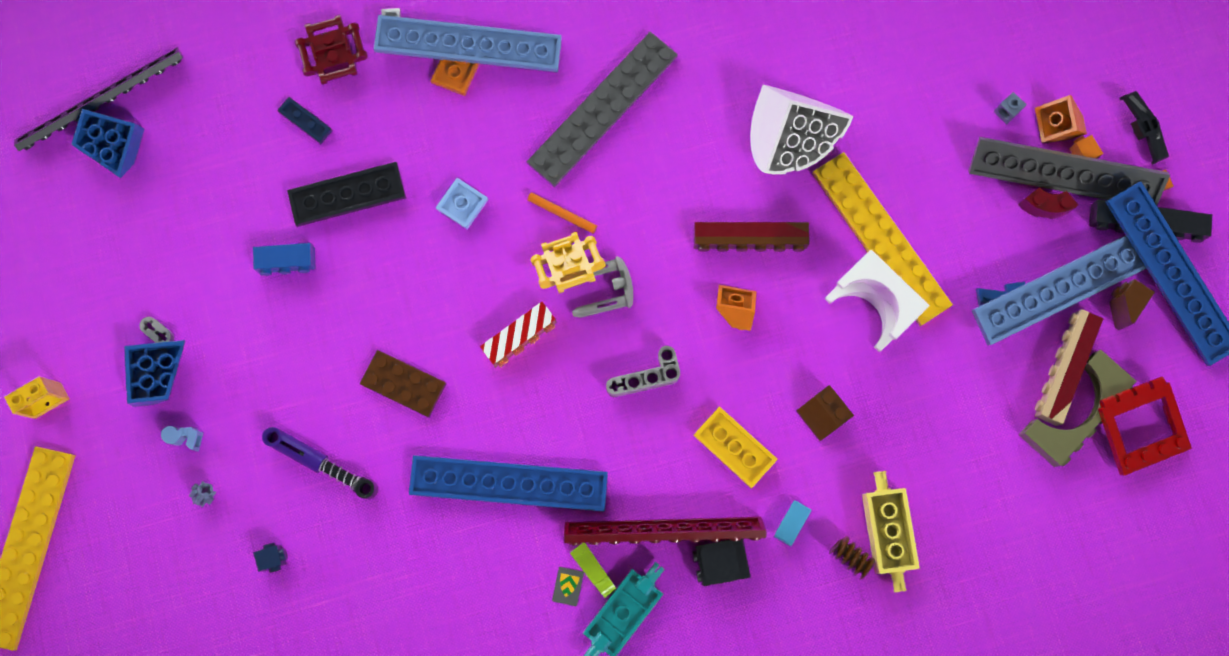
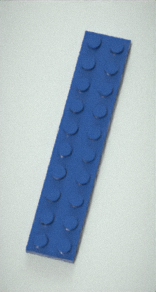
[1106,181,1229,366]
[409,455,608,512]

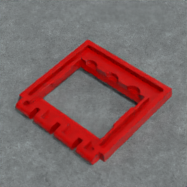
[1098,376,1192,476]

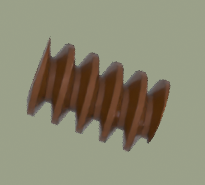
[829,536,874,580]

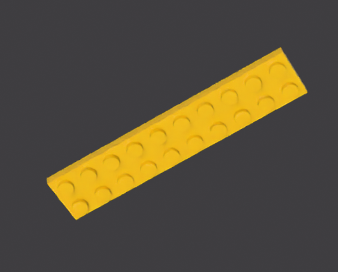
[812,152,953,327]
[0,446,76,651]

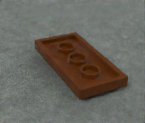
[360,350,447,418]

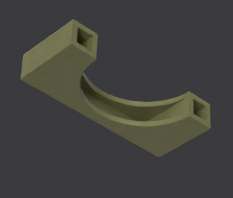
[1019,349,1137,467]

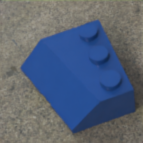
[71,109,145,178]
[124,340,185,407]

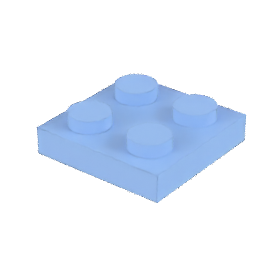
[436,178,488,229]

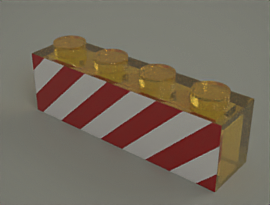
[480,301,557,368]

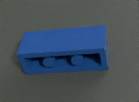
[253,243,316,276]

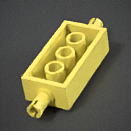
[862,471,920,592]

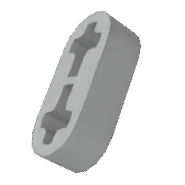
[140,317,174,343]

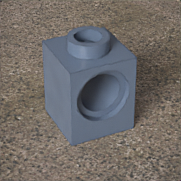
[994,92,1027,124]

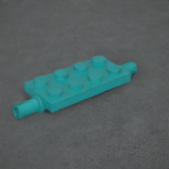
[583,562,665,656]

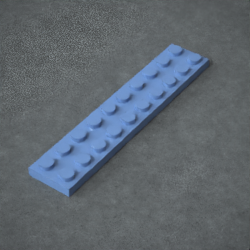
[374,15,562,72]
[971,235,1146,345]

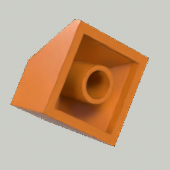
[1035,95,1087,143]
[716,285,757,331]

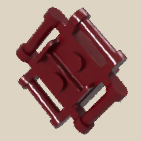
[295,14,368,85]

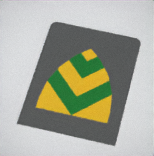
[552,567,584,606]

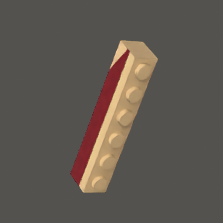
[1034,309,1104,426]

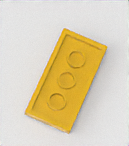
[693,406,778,488]

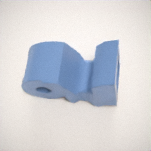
[161,426,203,452]

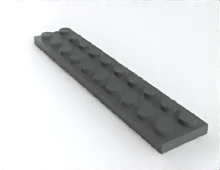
[527,31,678,187]
[968,137,1170,206]

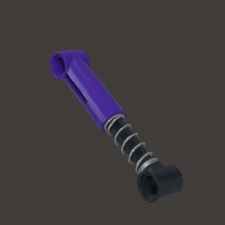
[262,427,378,499]

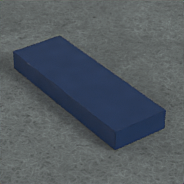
[277,97,333,144]

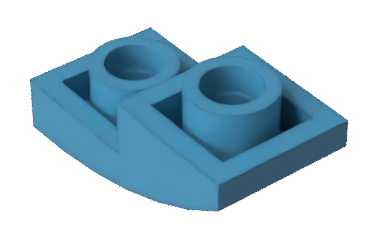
[774,500,812,546]

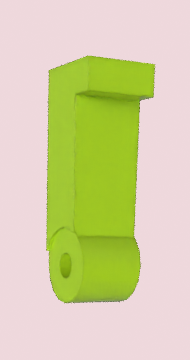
[570,543,616,598]

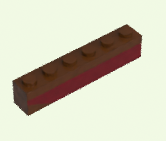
[694,222,809,252]

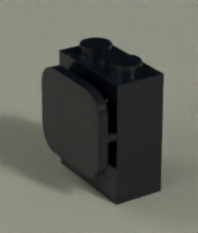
[692,539,751,586]

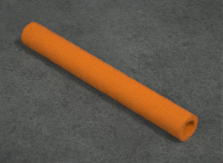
[527,192,598,234]

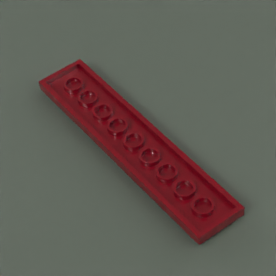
[564,517,766,545]

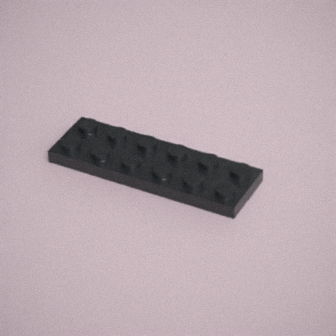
[287,161,406,227]

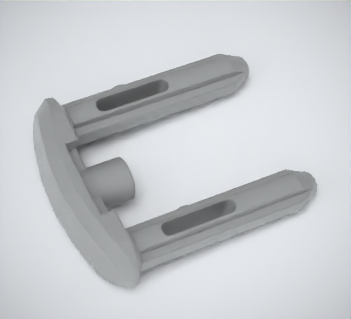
[572,256,634,318]

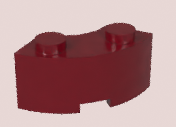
[1018,187,1079,219]

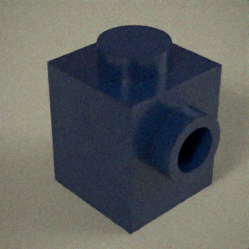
[253,543,288,573]

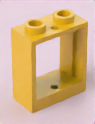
[4,376,70,419]

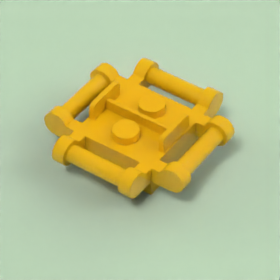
[531,232,606,293]

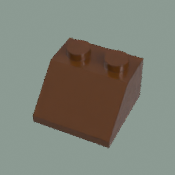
[1109,279,1155,330]
[796,385,854,441]

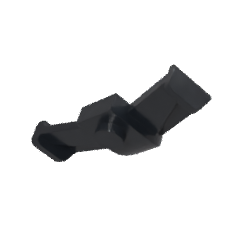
[1119,91,1169,165]

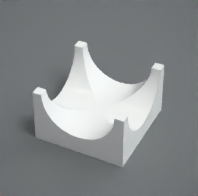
[825,250,930,352]

